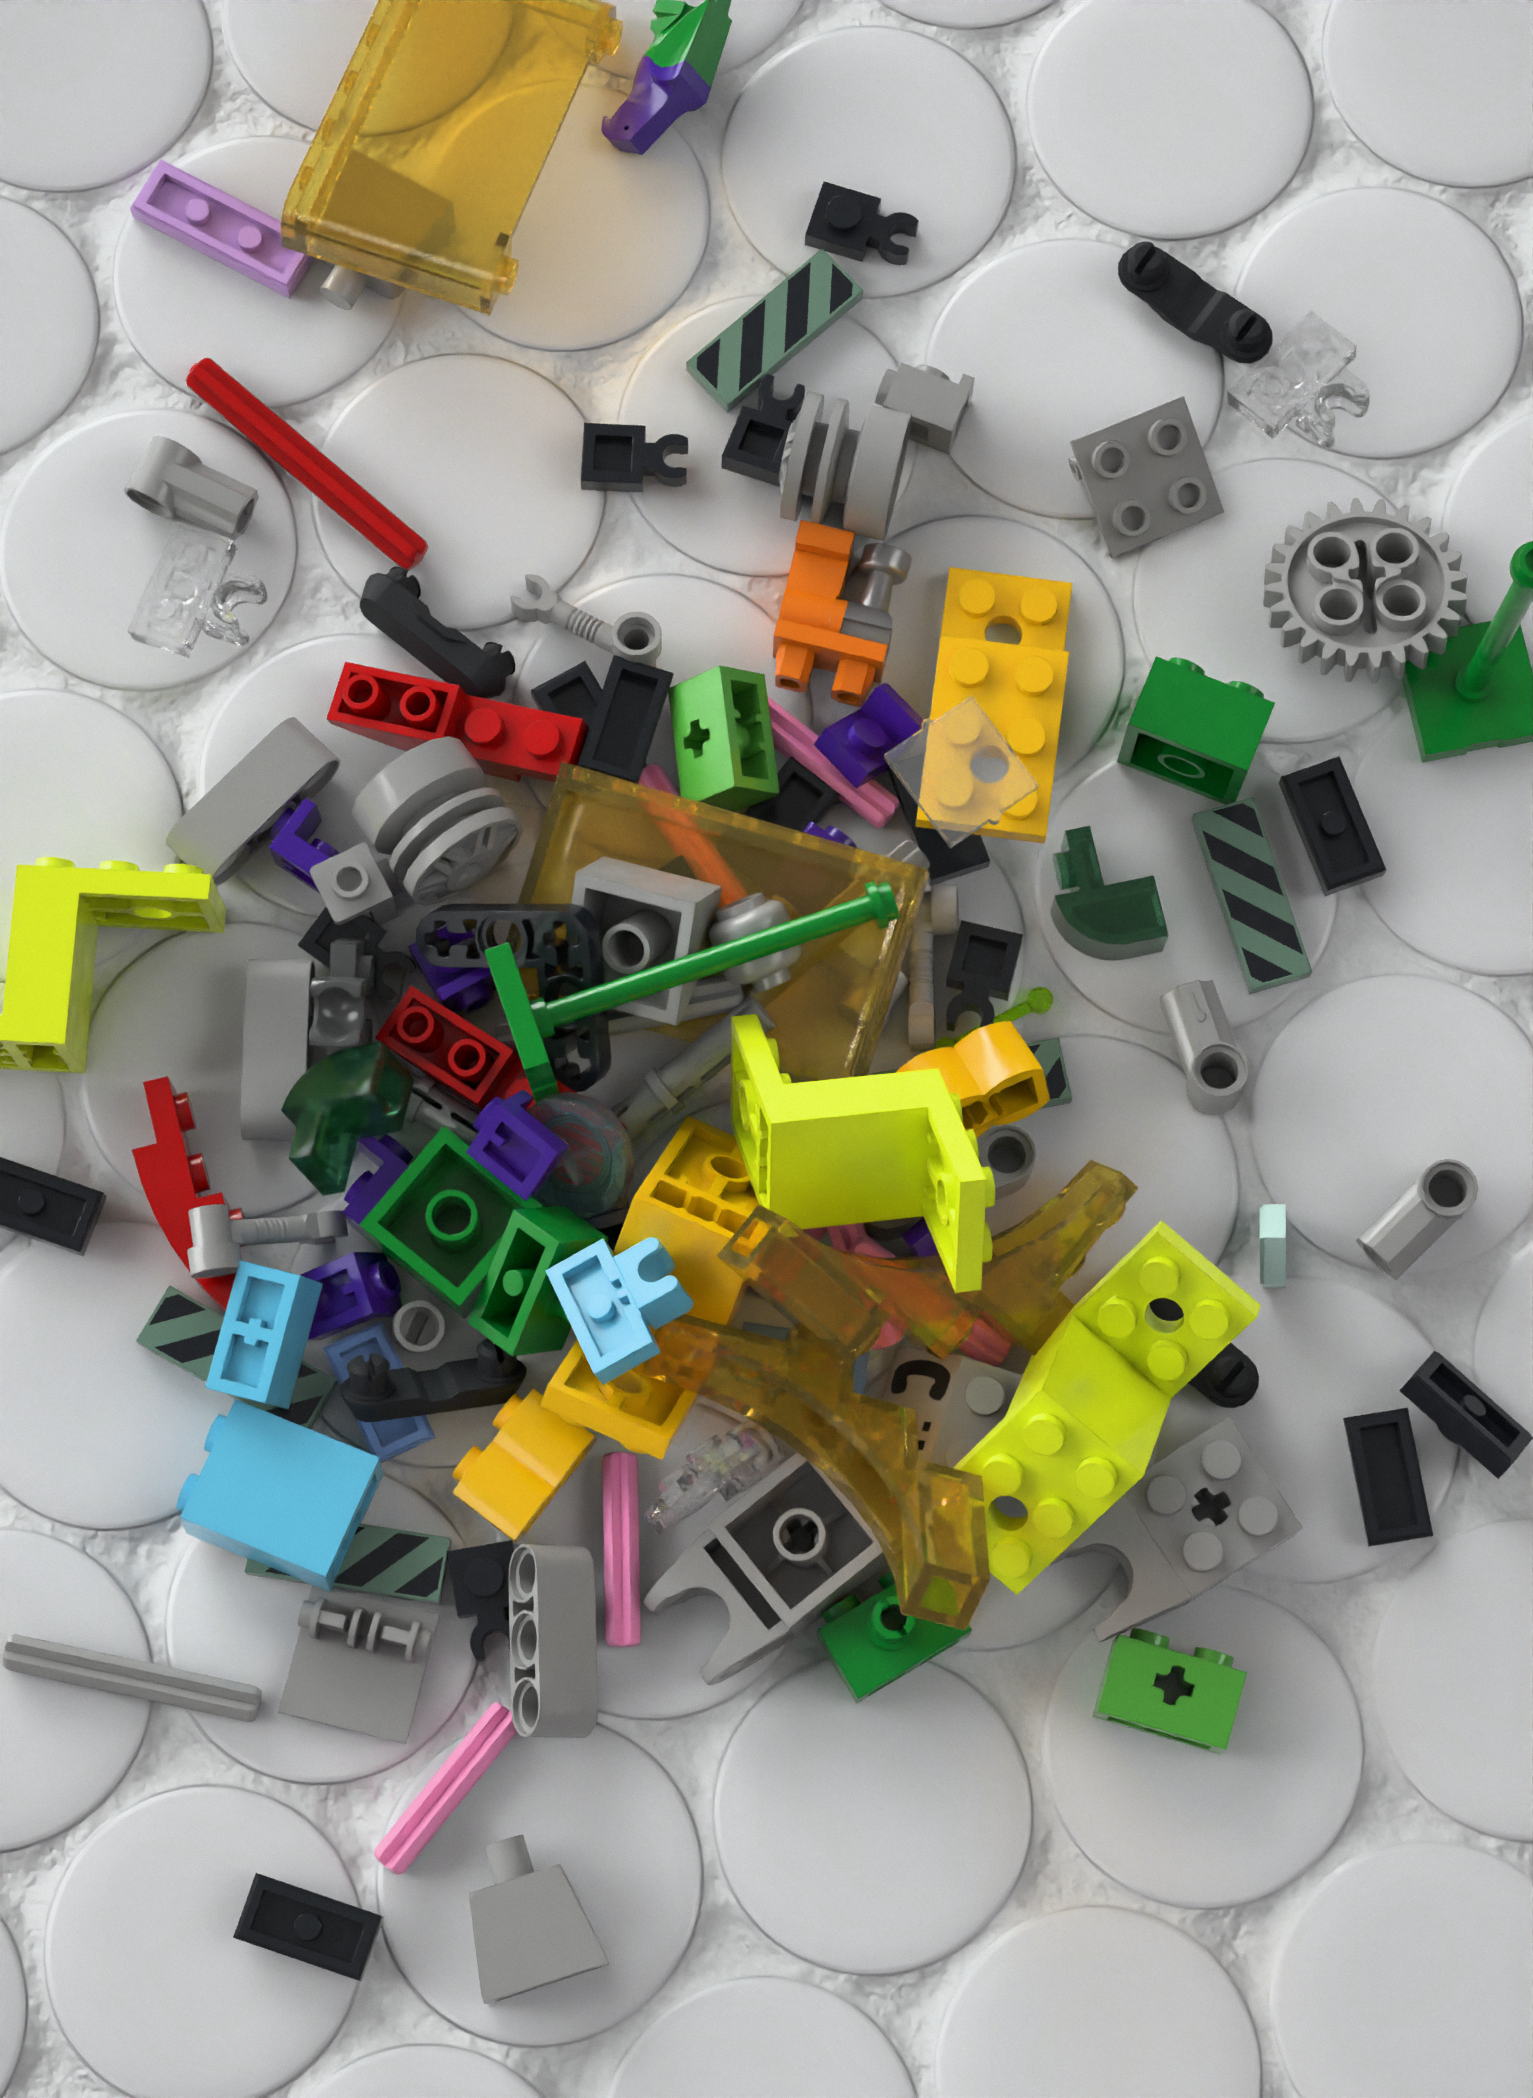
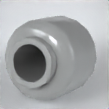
[708,892,803,993]

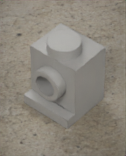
[875,362,975,454]

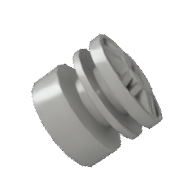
[778,391,912,541]
[352,736,523,906]

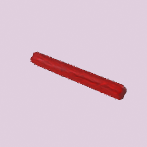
[185,358,429,571]

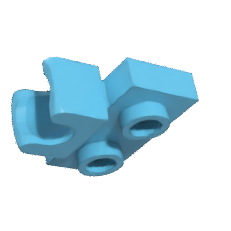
[545,1237,694,1385]

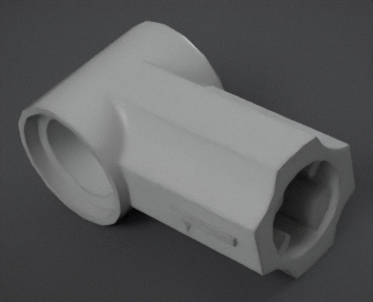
[124,435,259,542]
[1160,980,1249,1115]
[1356,1159,1478,1280]

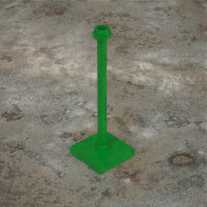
[1402,541,1533,763]
[484,881,900,1105]

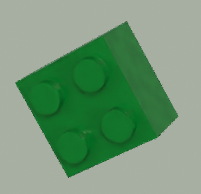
[1117,656,1275,805]
[359,1125,544,1319]

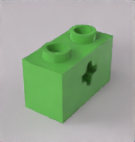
[668,665,780,816]
[1092,1628,1247,1754]

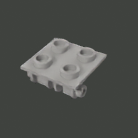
[1069,396,1224,558]
[278,1585,440,1744]

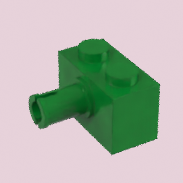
[468,1205,609,1356]
[816,1560,972,1704]

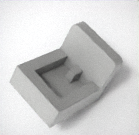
[310,841,403,925]

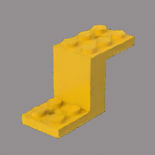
[915,567,1073,844]
[540,1116,769,1460]

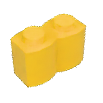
[895,1021,1050,1138]
[452,1388,597,1544]

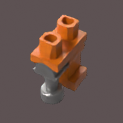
[773,519,912,707]

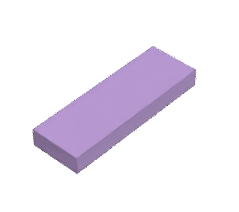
[130,159,318,299]

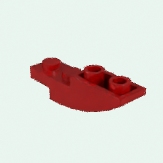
[326,662,589,786]
[375,986,628,1150]
[132,1076,247,1312]

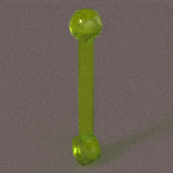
[934,987,1053,1049]

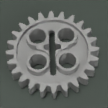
[1263,498,1468,683]

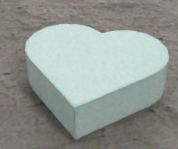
[1260,1204,1286,1288]

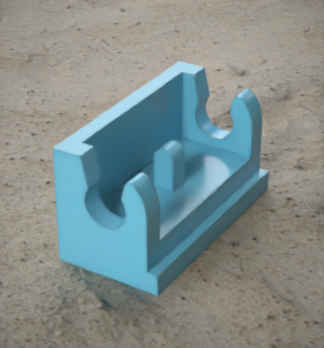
[205,1260,323,1410]

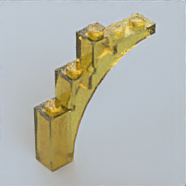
[717,1160,1138,1366]
[643,1314,990,1631]

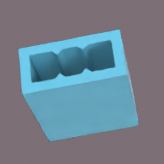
[176,1399,383,1592]

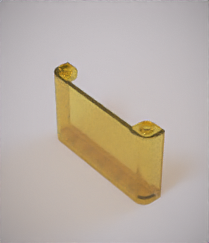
[281,0,624,315]
[493,762,930,1081]

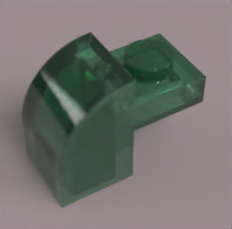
[1050,826,1169,961]
[281,1041,415,1196]

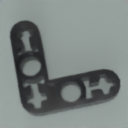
[416,904,611,1093]

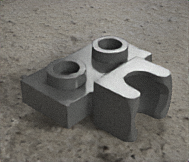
[309,938,375,1073]

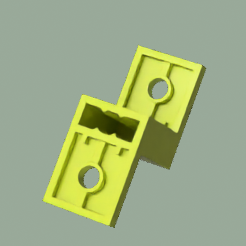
[0,857,226,1073]
[730,1014,995,1293]
[917,1220,1261,1595]

